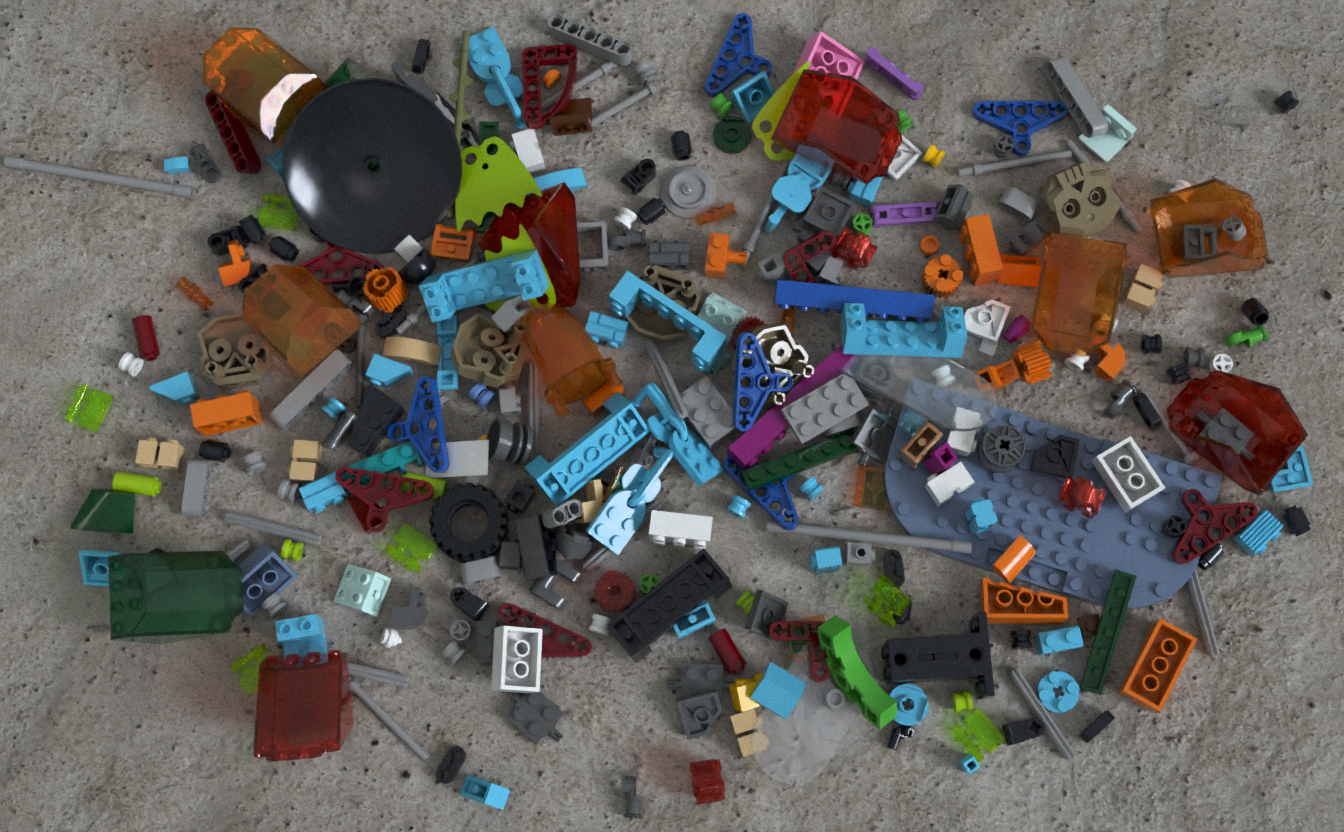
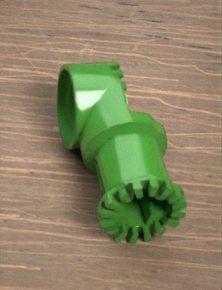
[1224,325,1268,348]

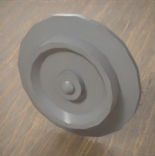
[661,166,716,219]

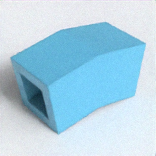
[164,157,189,175]
[957,753,980,774]

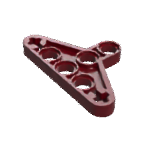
[289,242,385,286]
[335,467,434,533]
[1172,489,1258,564]
[499,603,592,661]

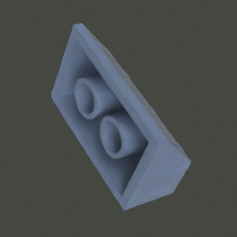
[220,542,298,618]

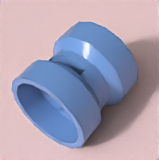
[468,381,496,409]

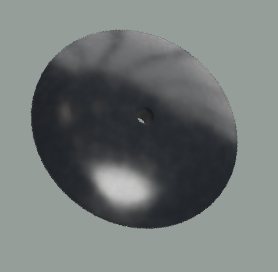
[282,78,462,254]

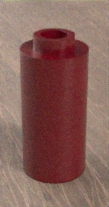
[132,315,160,361]
[708,628,747,675]

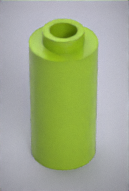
[112,471,162,497]
[400,472,448,499]

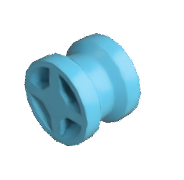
[321,396,346,421]
[799,476,824,501]
[726,495,751,519]

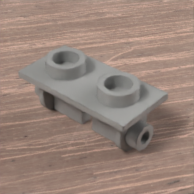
[630,431,661,469]

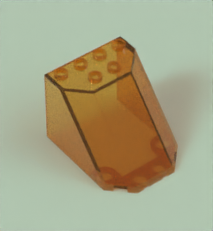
[202,27,328,144]
[1149,178,1268,278]
[1030,231,1127,356]
[242,264,364,379]

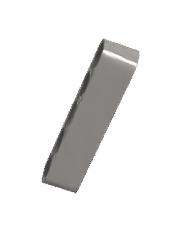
[547,14,633,66]
[1043,56,1108,138]
[269,349,353,431]

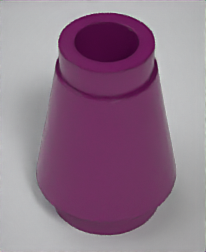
[1003,314,1032,344]

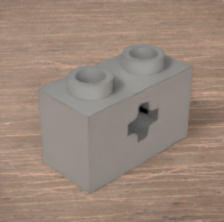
[491,295,535,332]

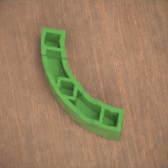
[818,615,897,730]

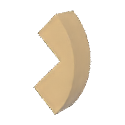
[382,337,441,366]

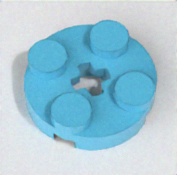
[1036,671,1079,713]
[889,684,929,726]

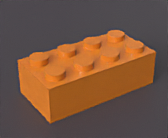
[1117,618,1197,714]

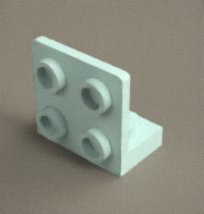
[1078,104,1137,163]
[697,293,747,346]
[334,564,391,617]

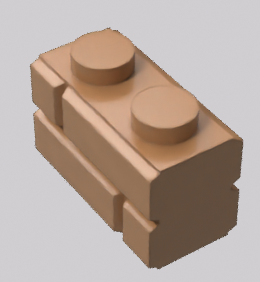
[899,421,943,469]

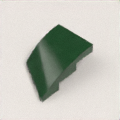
[71,489,135,534]

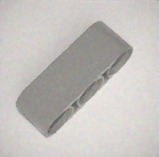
[181,459,212,517]

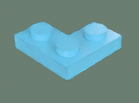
[1267,446,1313,493]

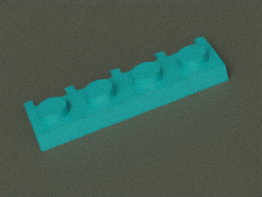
[341,441,424,496]

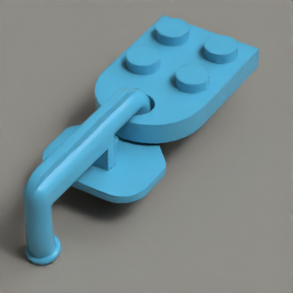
[459,26,525,129]
[765,132,844,233]
[631,382,724,487]
[585,446,674,555]

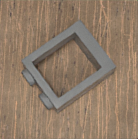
[567,219,609,274]

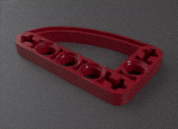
[522,44,577,129]

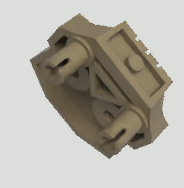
[1039,161,1120,239]
[623,265,701,344]
[197,312,274,390]
[451,313,530,388]
[730,323,814,405]

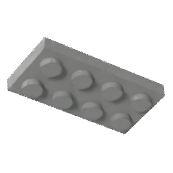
[780,371,869,445]

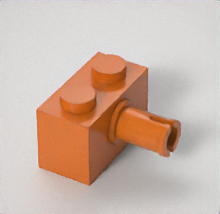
[705,233,747,279]

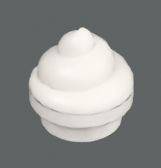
[380,627,402,648]

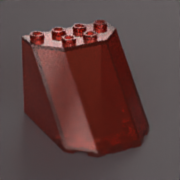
[771,69,902,184]
[477,182,581,315]
[1167,370,1308,495]
[253,650,354,762]

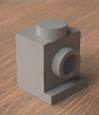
[757,252,790,285]
[818,256,844,285]
[499,386,523,417]
[845,542,875,566]

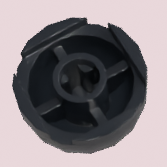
[398,247,436,285]

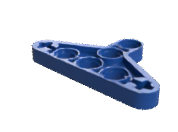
[705,13,772,97]
[973,101,1068,157]
[732,332,793,431]
[387,376,449,473]
[724,456,798,531]

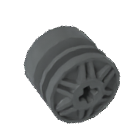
[486,418,533,466]
[977,425,1026,473]

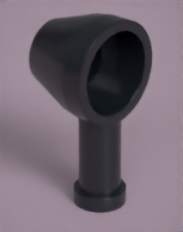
[332,276,366,296]

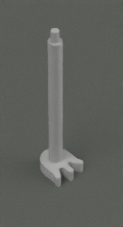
[1140,390,1199,465]

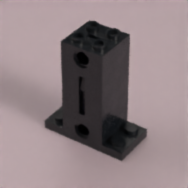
[881,612,995,700]

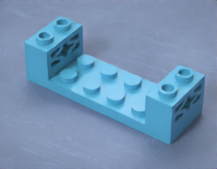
[419,249,549,322]
[609,270,727,372]
[840,303,967,358]
[524,392,650,506]
[275,614,338,747]

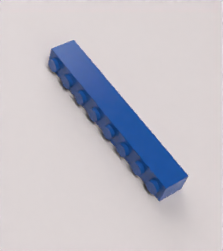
[773,279,935,322]

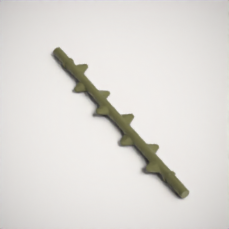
[446,30,473,219]

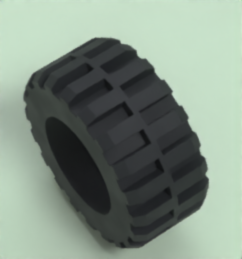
[429,483,509,563]

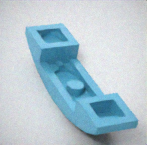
[512,168,587,209]
[437,315,459,390]

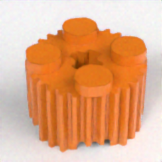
[921,254,963,299]
[363,267,408,313]
[1011,340,1052,385]

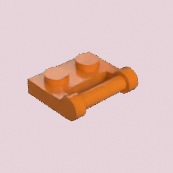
[431,224,475,262]

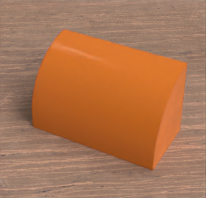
[997,254,1041,287]
[581,378,625,418]
[990,535,1036,584]

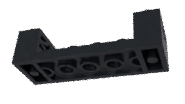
[607,548,732,663]

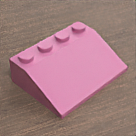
[792,31,865,119]

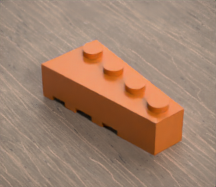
[979,577,1068,624]

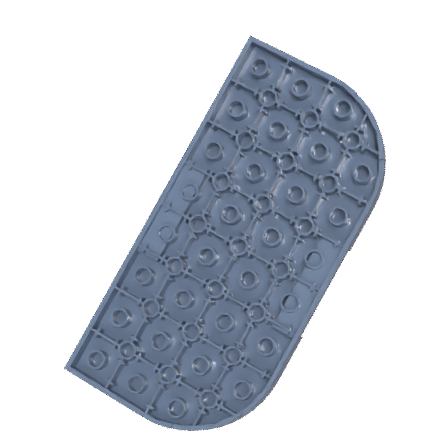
[884,379,1222,609]

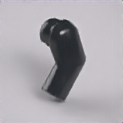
[887,725,914,750]

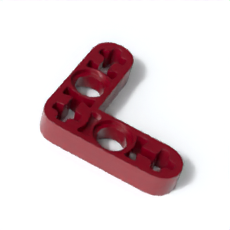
[783,230,836,283]
[768,621,830,683]

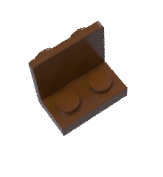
[549,98,592,136]

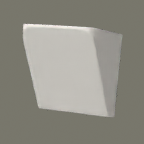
[394,235,423,263]

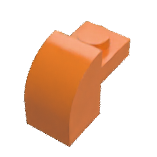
[218,240,251,287]
[1089,336,1125,383]
[972,359,1023,393]

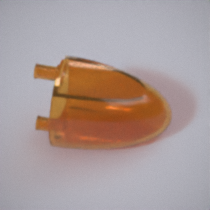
[525,303,622,418]

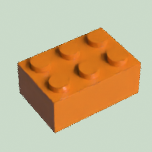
[958,214,1003,286]
[190,390,263,437]

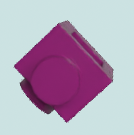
[923,442,958,475]

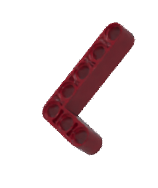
[205,69,261,174]

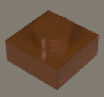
[1077,613,1100,639]

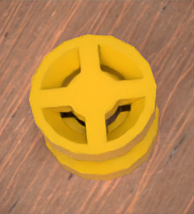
[922,144,946,168]

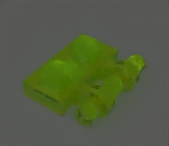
[257,193,299,232]
[64,384,114,433]
[385,523,438,573]
[864,574,912,627]
[229,643,284,695]
[951,707,1006,763]

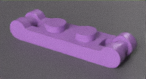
[866,47,923,100]
[870,202,939,228]

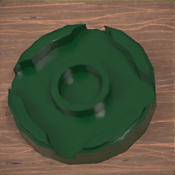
[713,116,751,154]

